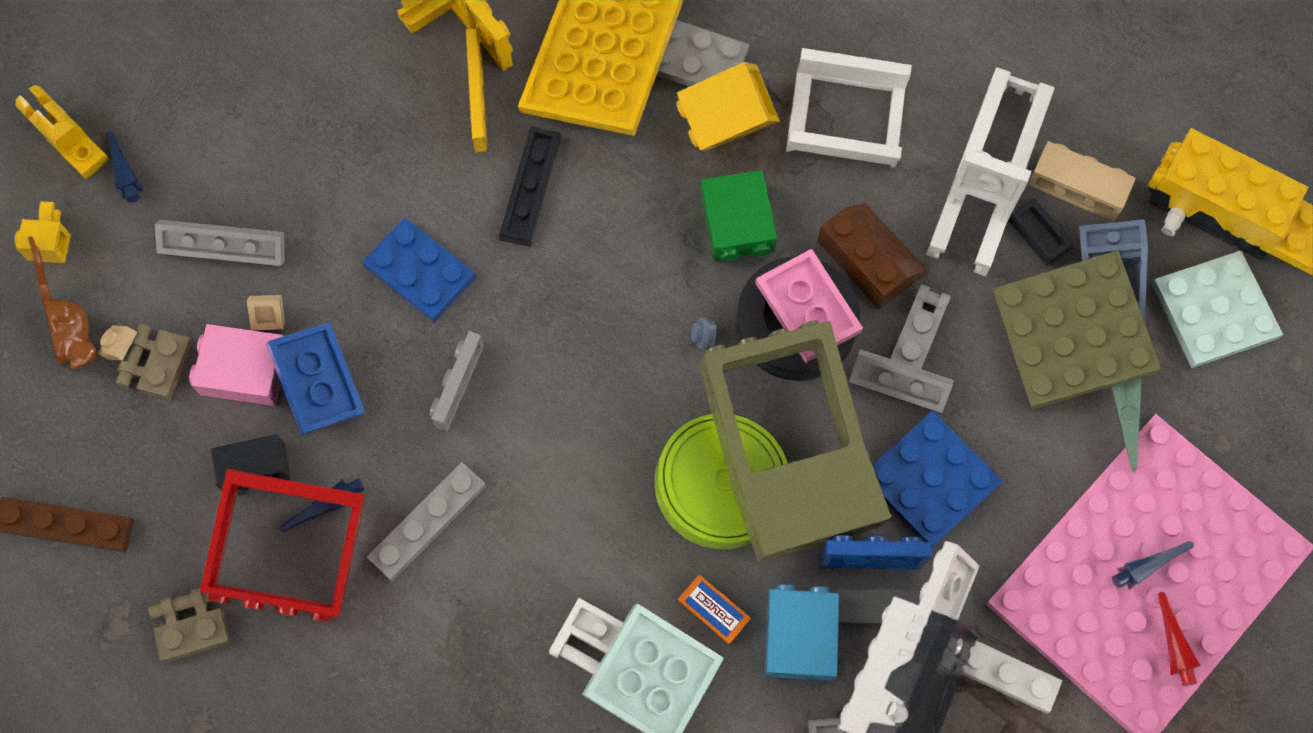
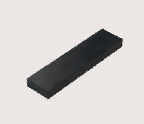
[499,126,561,247]

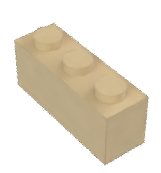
[1027,141,1136,222]

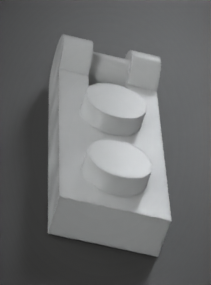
[890,284,951,369]

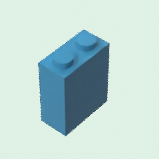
[765,585,839,681]

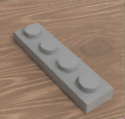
[155,219,285,266]
[367,462,487,582]

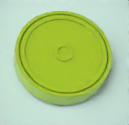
[654,414,788,549]

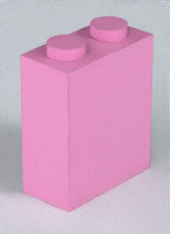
[189,324,283,406]

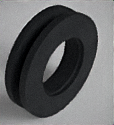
[736,256,860,381]

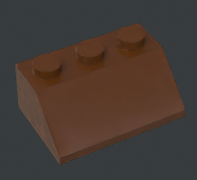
[817,203,927,309]

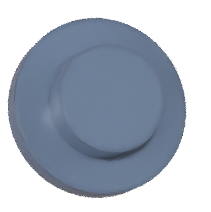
[691,317,716,349]

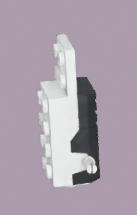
[839,541,980,733]

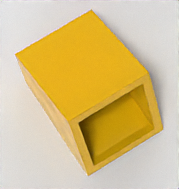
[676,62,780,151]

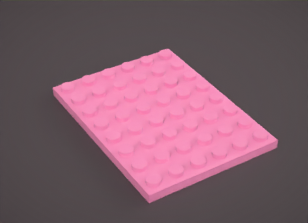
[986,414,1313,733]

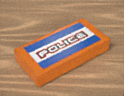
[677,574,751,646]

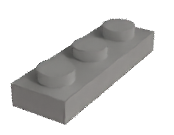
[430,331,484,432]
[849,349,954,413]

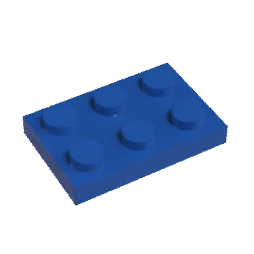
[362,217,477,323]
[266,322,365,436]
[820,535,932,570]

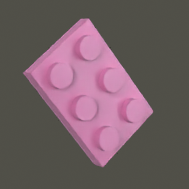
[755,249,863,363]

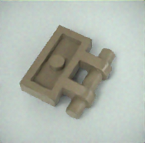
[116,324,193,400]
[148,587,231,663]

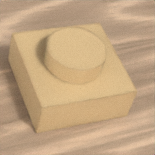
[247,295,286,331]
[97,326,137,361]

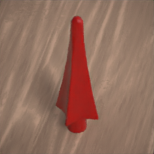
[1158,592,1201,686]

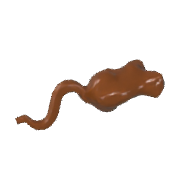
[28,236,97,370]

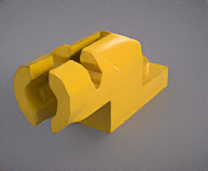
[15,85,110,180]

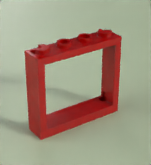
[199,469,366,622]

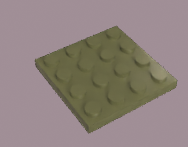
[992,250,1161,410]

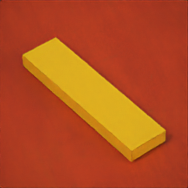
[466,28,487,152]

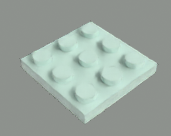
[1151,251,1283,368]
[582,604,724,733]

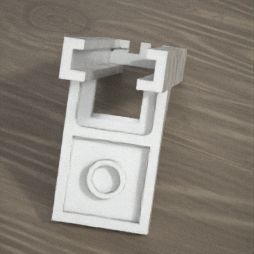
[926,67,1055,277]

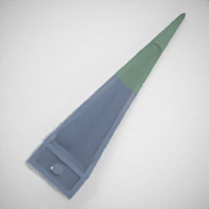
[1079,219,1148,473]

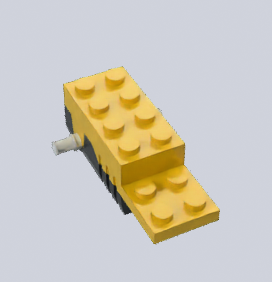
[1147,128,1313,276]

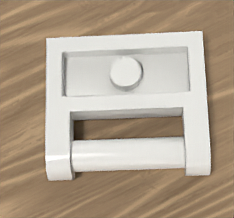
[549,598,624,674]

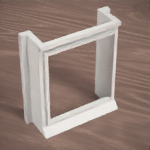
[785,48,912,168]

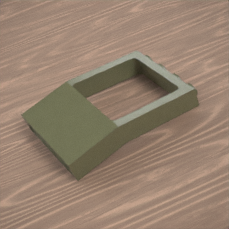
[699,320,892,563]

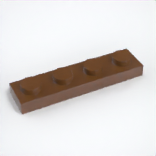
[0,497,135,553]

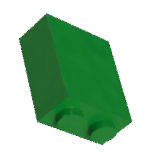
[700,170,777,262]

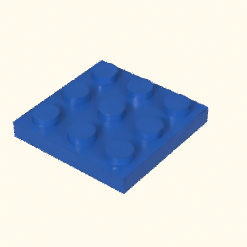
[872,411,1003,549]

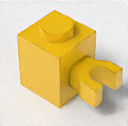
[15,201,71,263]

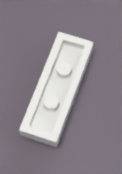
[963,641,1062,714]

